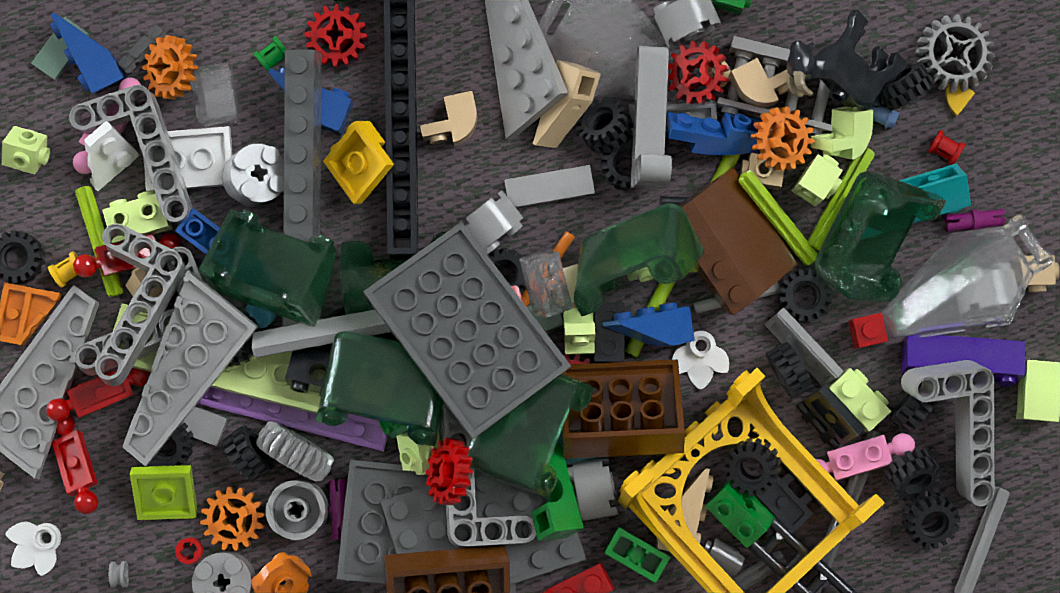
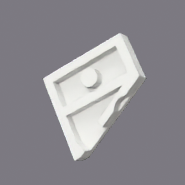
[84,121,140,191]

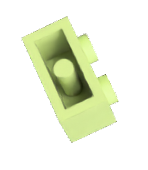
[791,154,843,207]
[102,190,173,243]
[1016,360,1060,422]
[827,368,891,432]

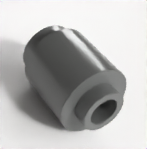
[702,537,745,577]

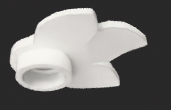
[672,331,729,389]
[5,521,61,576]

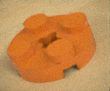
[251,552,311,593]

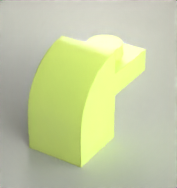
[811,107,874,159]
[563,307,595,355]

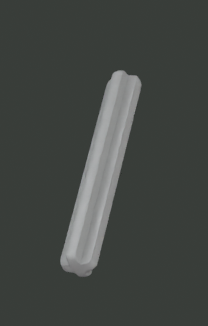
[954,487,1010,593]

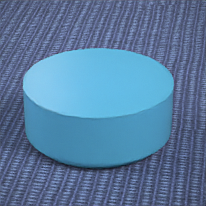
[245,297,276,328]

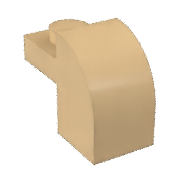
[728,58,790,108]
[420,91,477,146]

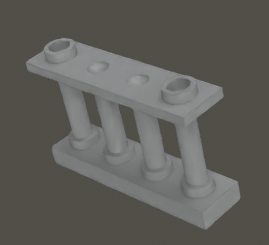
[716,36,832,136]

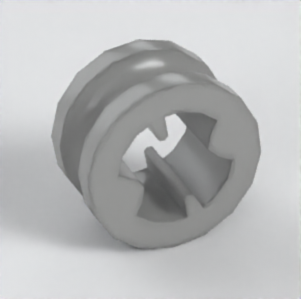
[109,561,129,588]

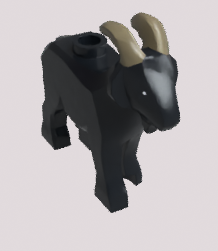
[787,10,909,110]

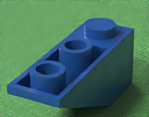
[50,13,125,95]
[269,67,354,135]
[602,302,695,347]

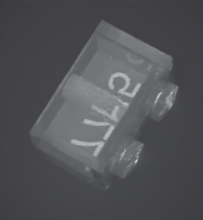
[191,62,241,128]
[519,250,573,318]

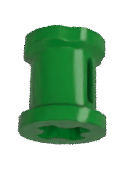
[253,36,287,73]

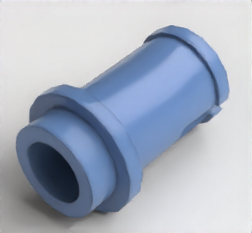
[870,105,899,129]

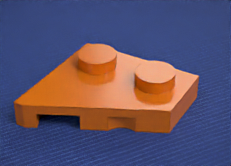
[0,282,62,346]

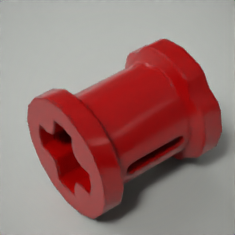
[927,130,965,165]

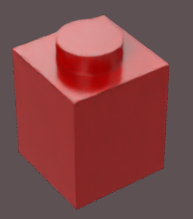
[848,313,888,349]

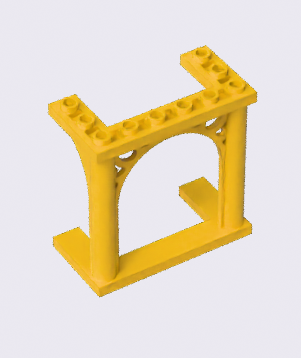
[617,368,885,593]

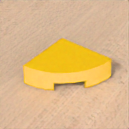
[945,84,975,116]

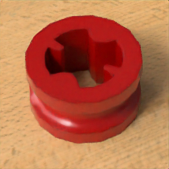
[175,537,204,564]

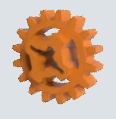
[142,35,198,99]
[751,106,815,171]
[200,486,266,551]

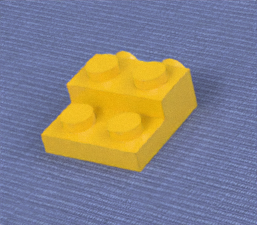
[323,121,394,204]

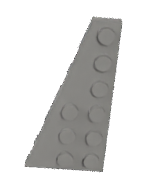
[485,0,568,139]
[122,270,259,466]
[0,285,99,479]

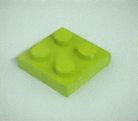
[130,465,197,520]

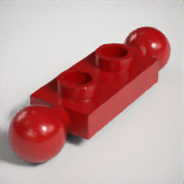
[73,233,182,278]
[46,368,151,422]
[52,414,98,514]

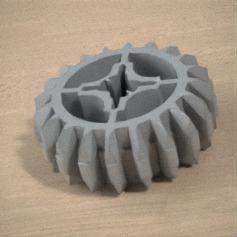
[915,14,995,93]
[256,421,334,482]

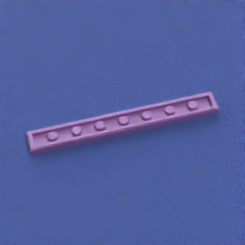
[197,387,389,452]

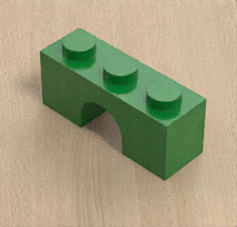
[516,443,584,541]

